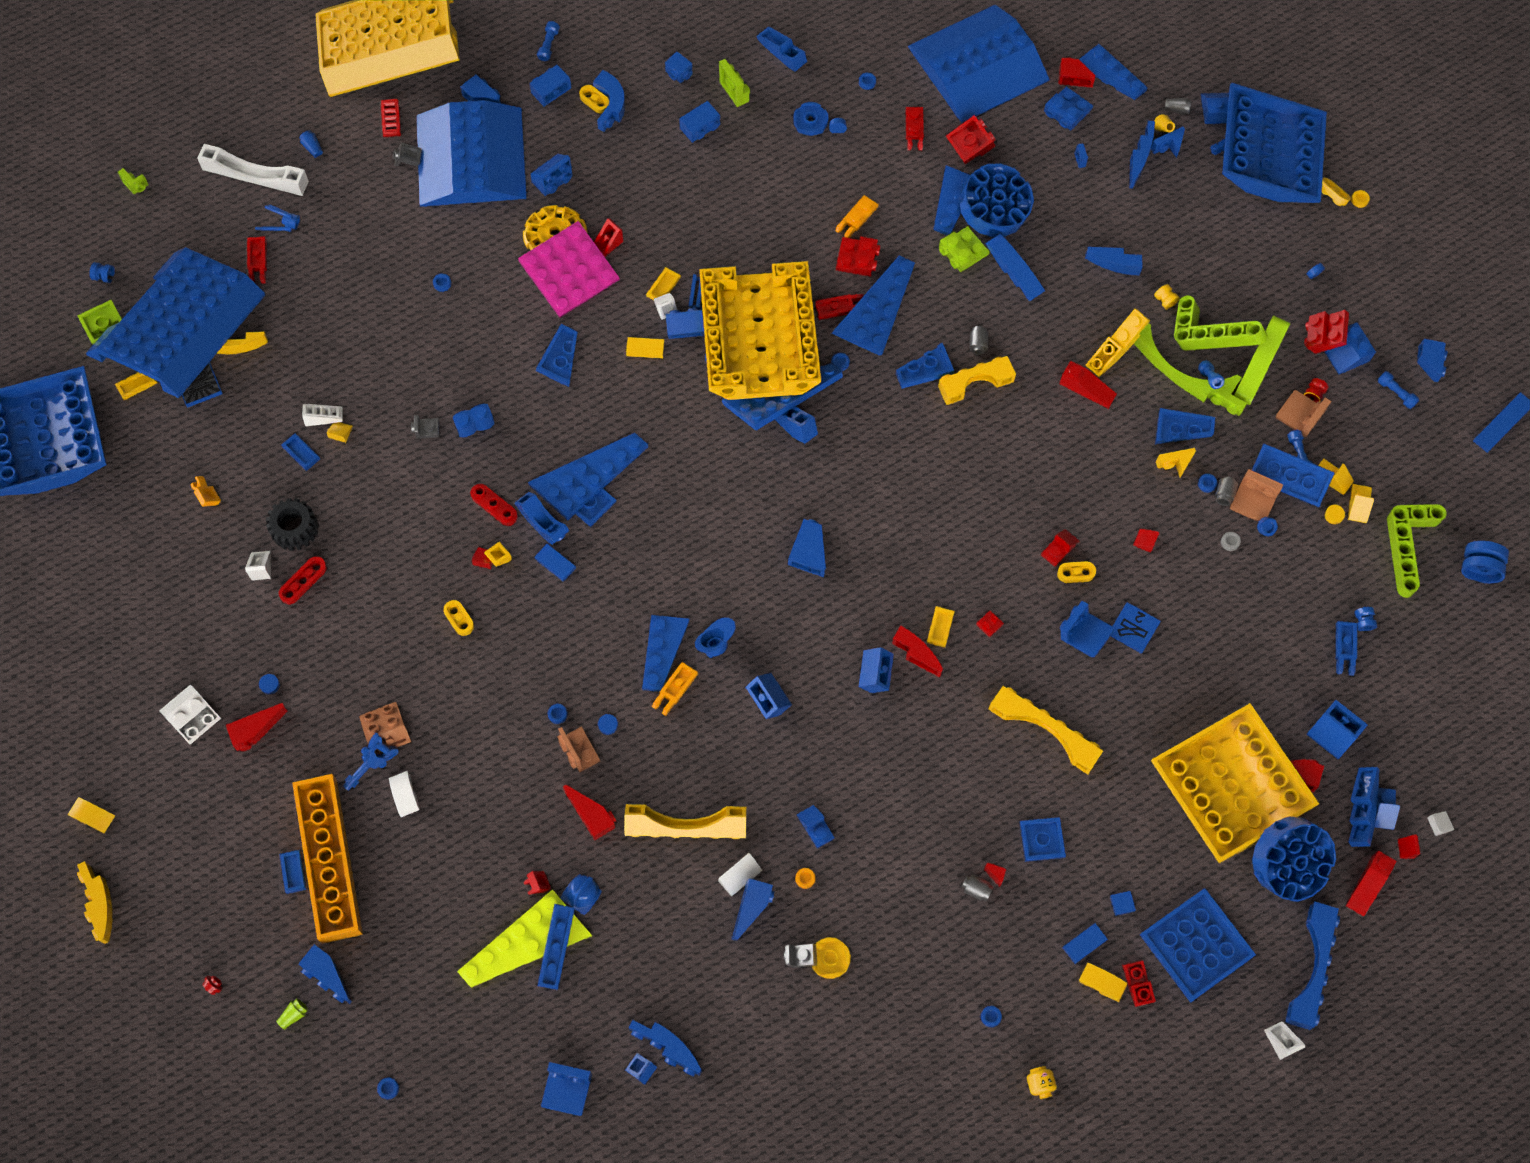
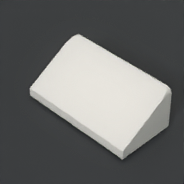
[718,853,762,897]

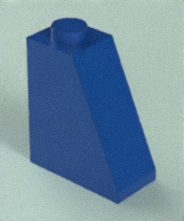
[788,519,826,577]

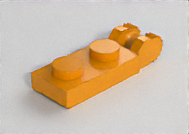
[835,195,878,238]
[652,662,698,716]

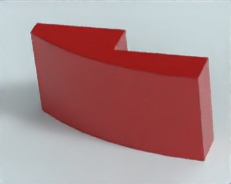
[1122,960,1156,1007]

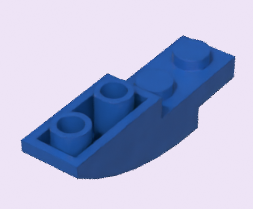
[629,1020,702,1077]

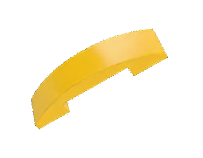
[217,332,268,354]

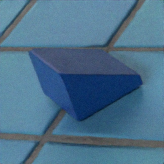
[625,1053,657,1085]

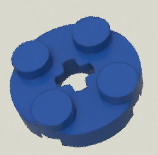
[793,102,828,136]

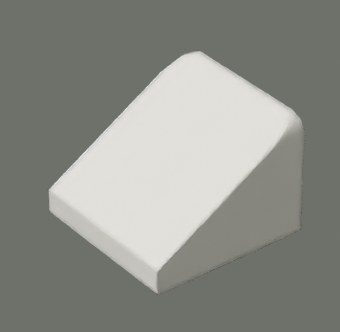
[654,293,677,320]
[1427,811,1454,836]

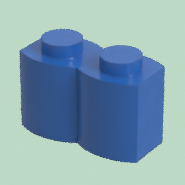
[453,404,494,437]

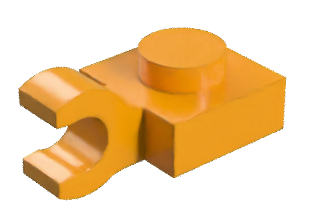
[191,476,221,507]

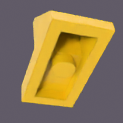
[1156,448,1196,478]
[1318,458,1354,495]
[1348,484,1374,523]

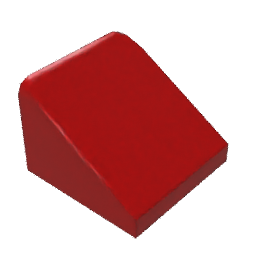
[1133,529,1160,553]
[471,547,493,569]
[1398,835,1420,859]
[984,863,1006,887]

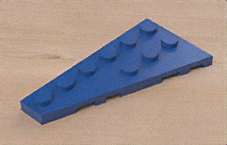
[831,255,915,356]
[722,363,843,430]
[528,433,648,521]

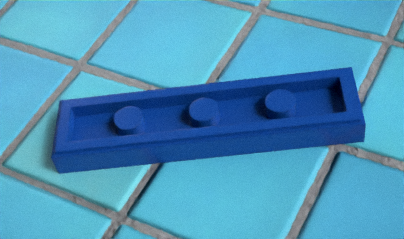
[1473,392,1530,453]
[537,904,575,990]

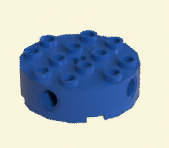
[959,164,1034,237]
[1252,816,1336,902]

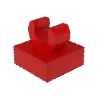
[976,611,1004,637]
[524,871,551,894]

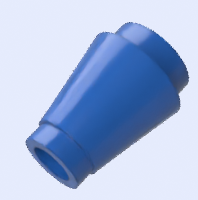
[299,130,323,158]

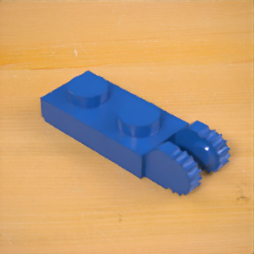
[1336,621,1357,675]

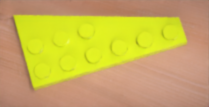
[457,890,592,988]

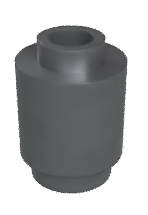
[970,326,988,355]
[1215,476,1238,506]
[962,874,993,901]

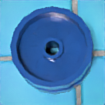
[1461,541,1509,584]

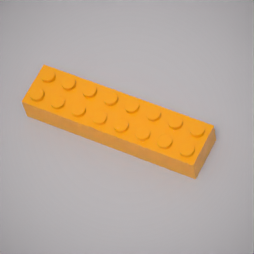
[292,774,363,944]

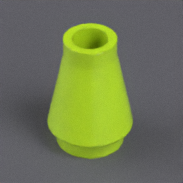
[276,998,308,1030]

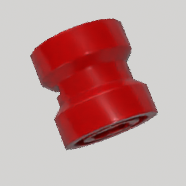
[1304,378,1329,403]

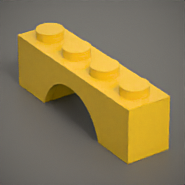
[938,356,1016,405]

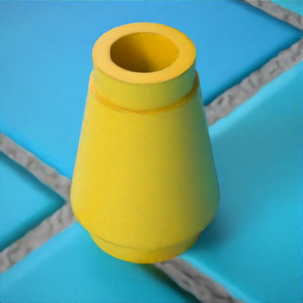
[1154,114,1175,132]

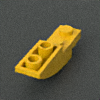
[1086,308,1150,377]
[77,861,112,944]

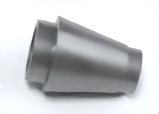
[1165,98,1191,115]

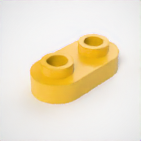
[579,85,609,114]
[1322,177,1351,206]
[1057,561,1096,583]
[444,600,474,636]

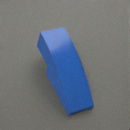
[756,27,807,71]
[1085,247,1142,276]

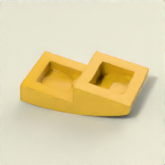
[68,797,115,833]
[1079,963,1127,1002]

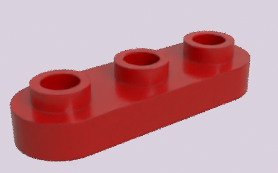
[470,484,518,526]
[279,557,327,604]

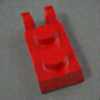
[905,107,924,150]
[247,236,267,284]
[815,294,864,320]

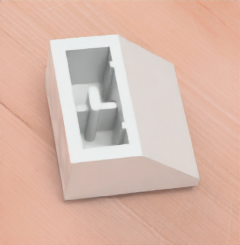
[159,685,221,744]

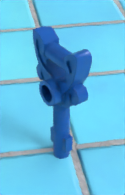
[343,732,399,791]

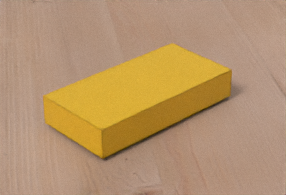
[646,267,681,300]
[626,337,664,358]
[115,372,157,400]
[927,606,955,647]

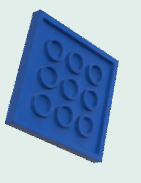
[1140,888,1256,1003]

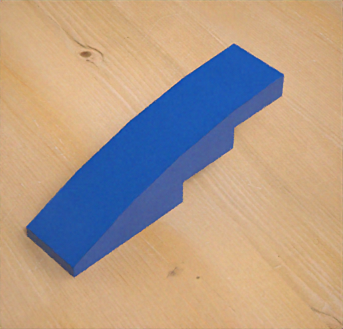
[1129,121,1155,189]
[985,234,1045,301]
[1348,767,1379,847]

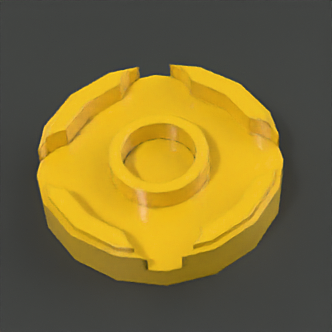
[812,937,851,979]

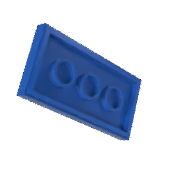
[1252,444,1334,507]

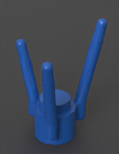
[255,205,300,232]

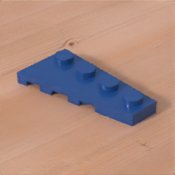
[1079,44,1148,100]
[933,165,970,236]

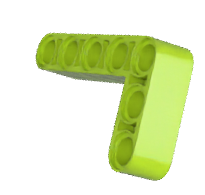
[1174,295,1267,350]
[1234,315,1290,405]
[1387,504,1447,598]

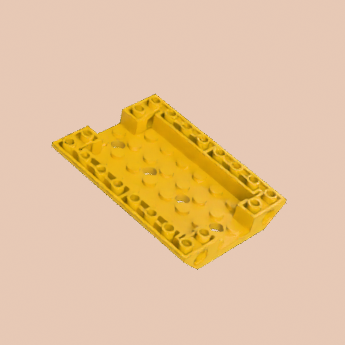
[316,0,460,97]
[699,261,821,400]

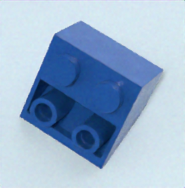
[530,154,573,196]
[1306,700,1368,759]

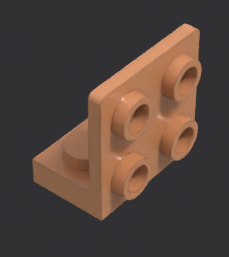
[1275,390,1332,437]
[1230,469,1283,522]
[359,702,411,754]
[557,727,600,773]

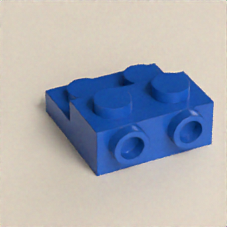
[1044,86,1093,131]

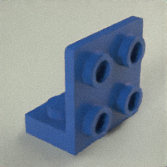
[541,1062,592,1116]

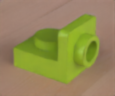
[118,168,148,194]

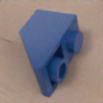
[460,74,501,103]
[1417,339,1448,382]

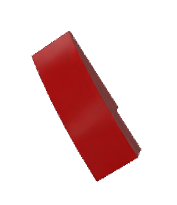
[892,626,943,677]

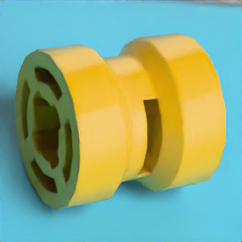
[1154,284,1180,310]

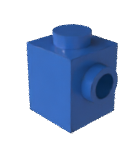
[665,52,693,83]

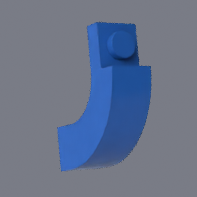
[593,70,625,132]
[514,492,570,545]

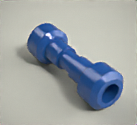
[537,21,560,61]
[1198,360,1225,389]
[1378,371,1419,409]
[1287,430,1312,463]

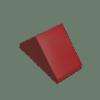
[594,218,623,257]

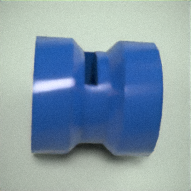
[90,262,115,283]
[1354,607,1377,631]

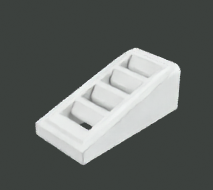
[302,404,343,426]

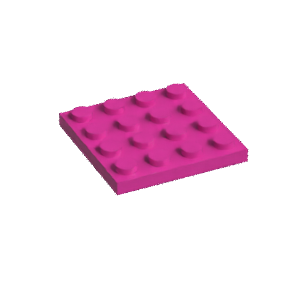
[518,221,620,318]

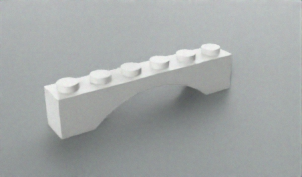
[197,144,309,196]

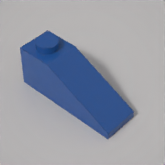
[775,407,818,444]
[732,878,775,941]

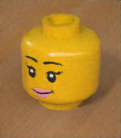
[1027,1066,1057,1099]

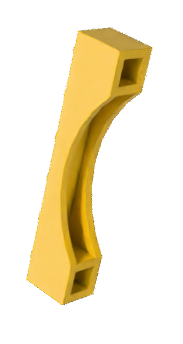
[988,686,1103,774]
[625,804,746,839]

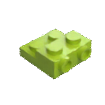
[719,59,750,107]
[939,226,989,272]
[77,300,122,345]

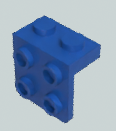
[1060,601,1114,657]

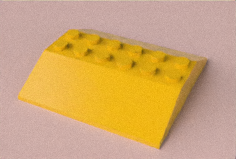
[1151,703,1319,863]

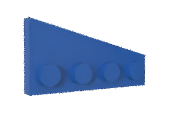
[642,615,690,692]

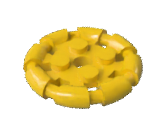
[523,205,588,250]

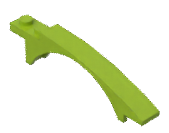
[1134,323,1247,416]

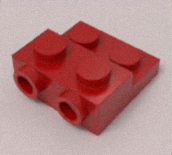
[946,115,996,165]
[836,236,881,277]
[1304,310,1349,354]

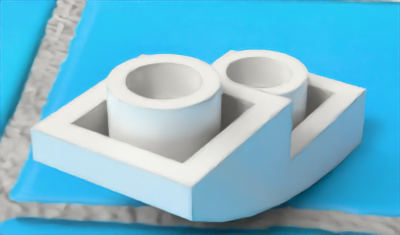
[389,771,420,817]

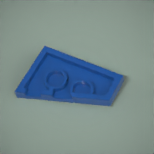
[536,324,577,387]
[896,343,954,388]
[1155,408,1215,444]

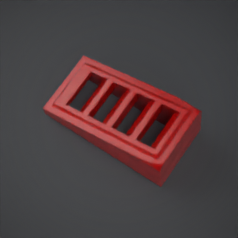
[381,99,401,137]

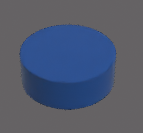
[859,73,876,90]
[829,118,847,133]
[1306,263,1325,279]
[433,274,452,292]
[831,353,850,371]
[1198,474,1217,493]
[1257,517,1278,536]
[259,674,280,694]
[548,704,568,724]
[598,714,618,735]
[981,1006,1002,1028]
[377,1077,399,1100]

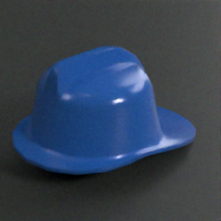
[695,618,736,658]
[560,874,602,915]

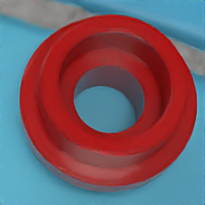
[202,976,222,995]

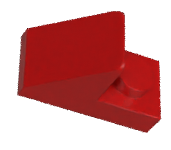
[1041,529,1080,567]

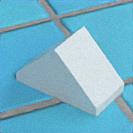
[245,551,271,580]
[1264,1021,1305,1060]

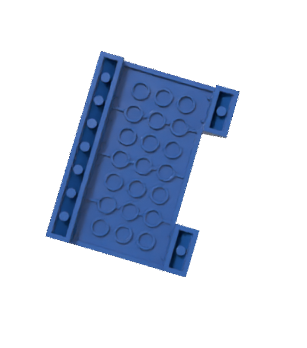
[86,247,265,398]

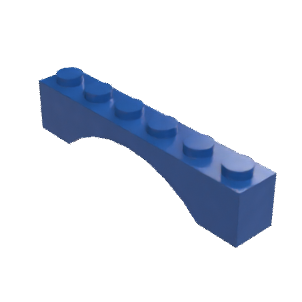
[1285,902,1340,1030]

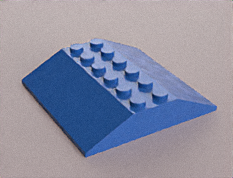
[908,5,1050,123]
[1222,83,1327,203]
[417,100,527,207]
[0,366,107,496]

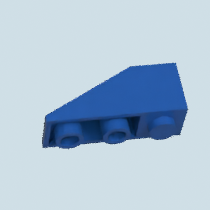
[298,944,352,1004]

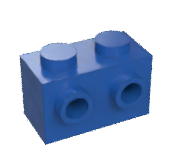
[530,65,571,107]
[679,101,720,143]
[666,308,705,339]
[859,647,894,693]
[746,673,792,719]

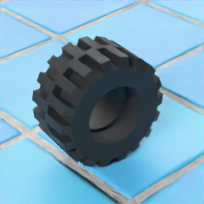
[266,498,319,551]

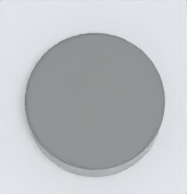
[1221,532,1241,551]

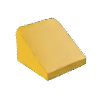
[327,422,353,443]
[484,541,512,567]

